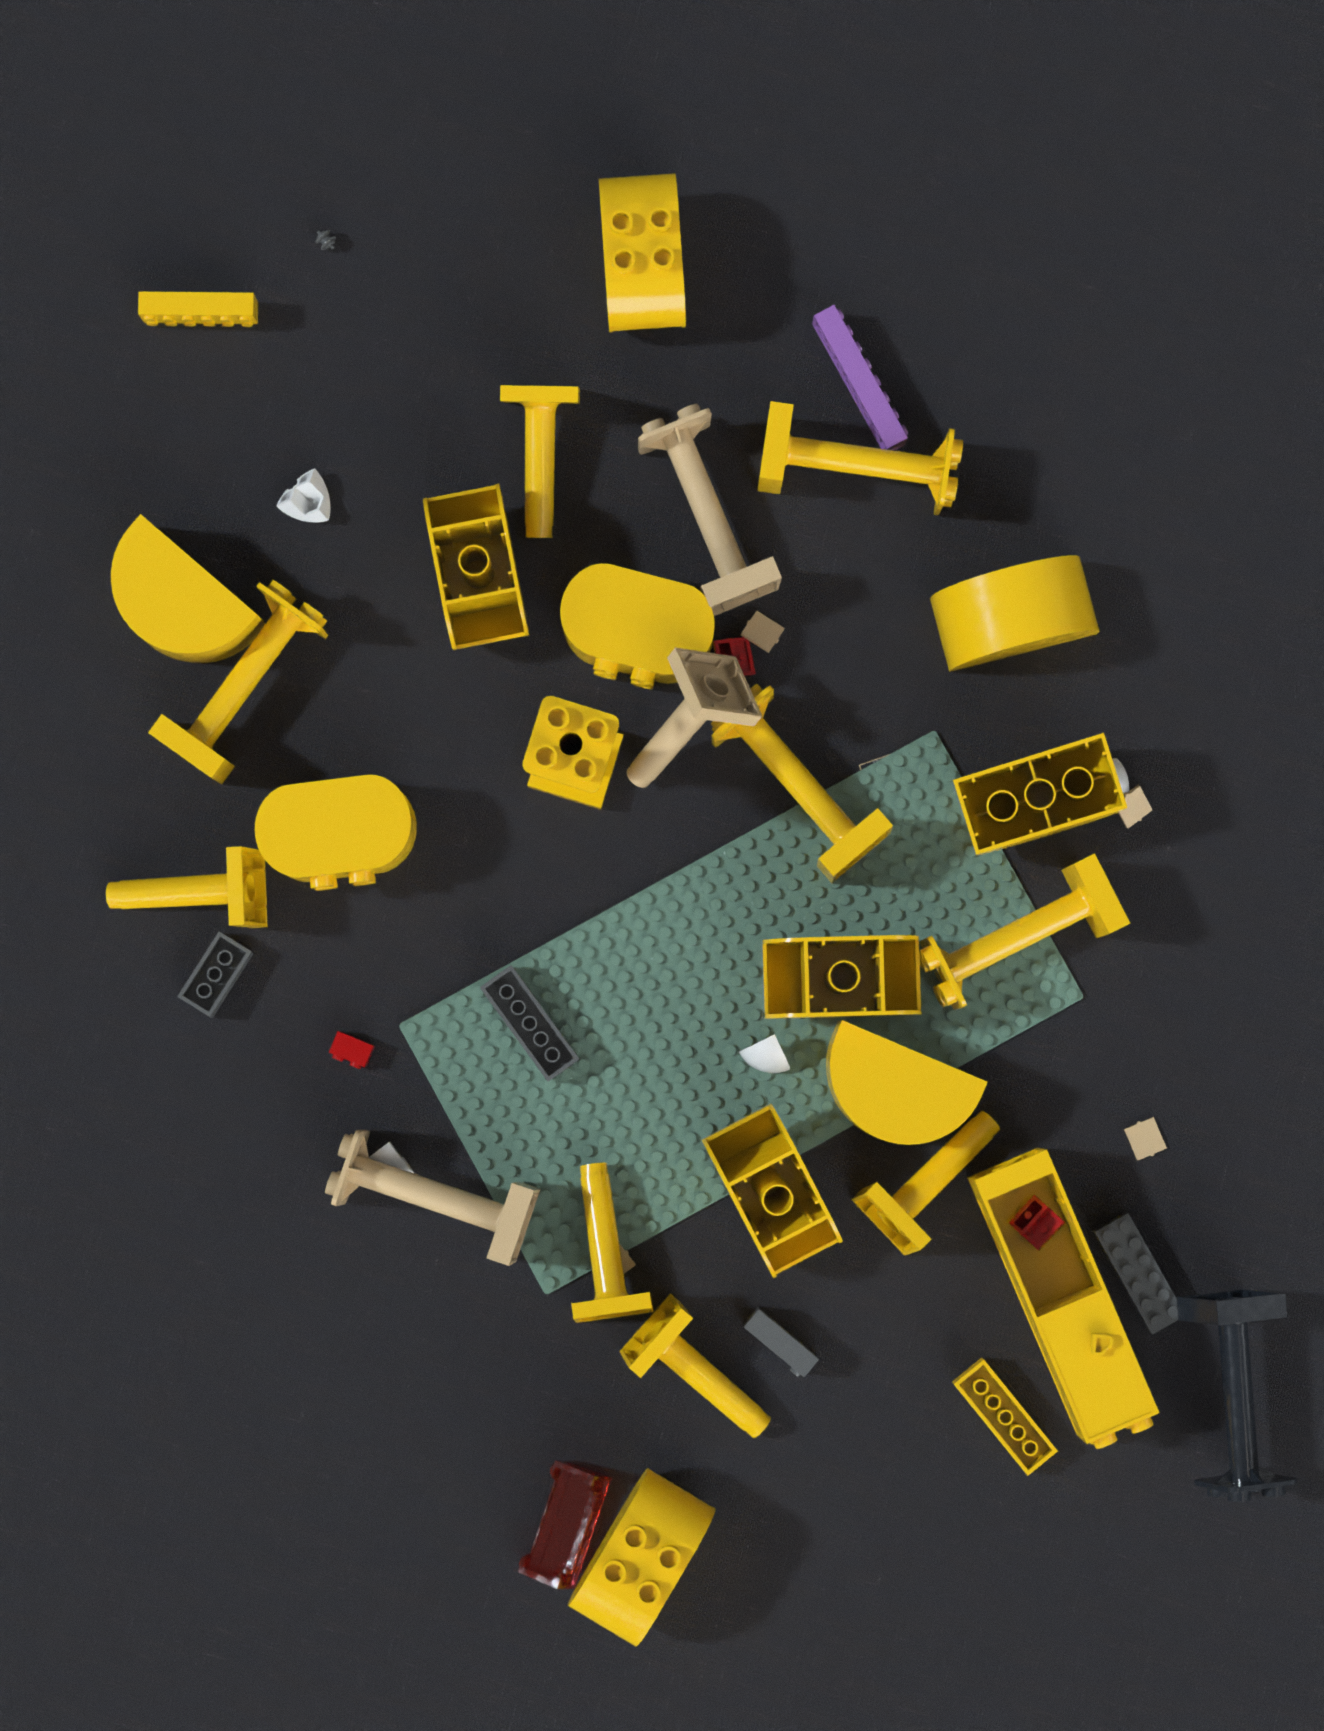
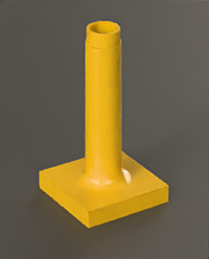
[500,385,580,538]
[106,846,268,928]
[851,1111,1000,1256]
[571,1162,653,1323]
[619,1293,771,1438]

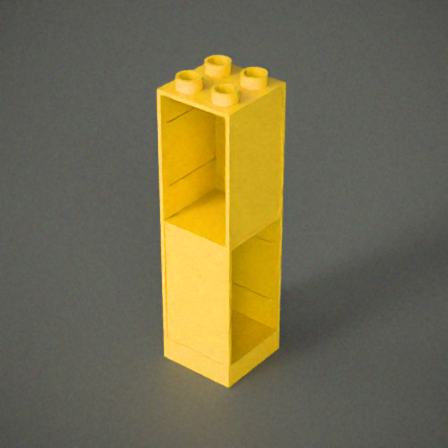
[967,1148,1159,1449]

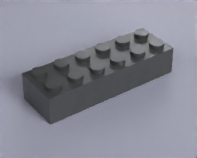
[480,965,579,1082]
[1092,1212,1178,1334]

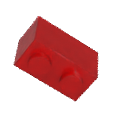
[329,1031,375,1069]

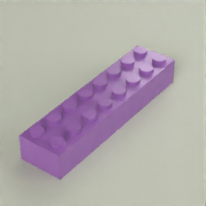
[812,305,909,451]

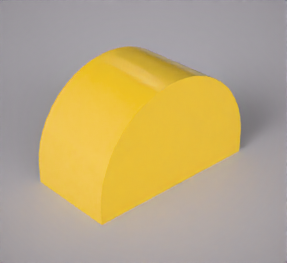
[111,514,265,663]
[930,555,1099,672]
[953,733,1127,855]
[826,1020,987,1145]

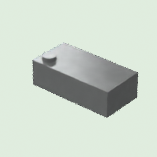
[177,932,254,1018]
[743,1307,819,1377]

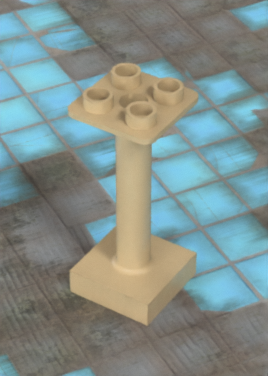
[638,404,782,616]
[325,1130,540,1266]

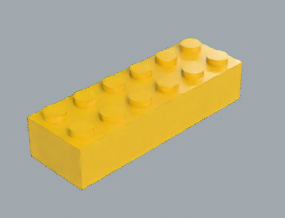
[138,292,258,327]
[952,1357,1058,1476]

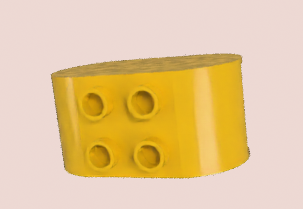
[599,173,686,333]
[423,483,529,650]
[560,563,714,690]
[255,775,417,891]
[763,935,921,1019]
[702,1104,843,1278]
[568,1468,716,1647]

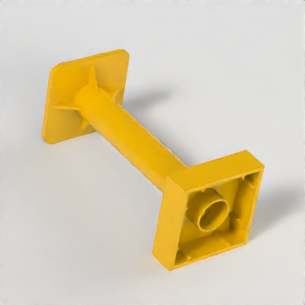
[758,401,963,515]
[148,580,328,785]
[711,684,893,883]
[523,696,624,810]
[919,853,1130,1010]

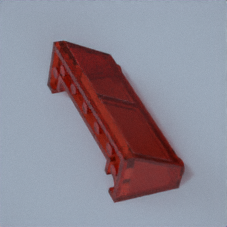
[518,1460,611,1589]

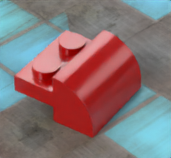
[712,637,756,676]
[1009,1195,1065,1251]

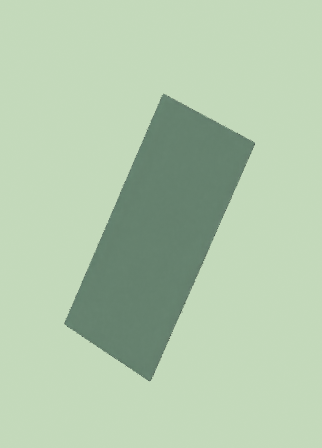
[399,731,1083,1294]

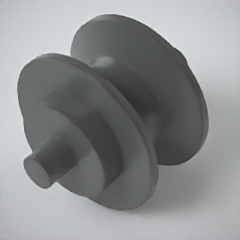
[315,230,336,250]

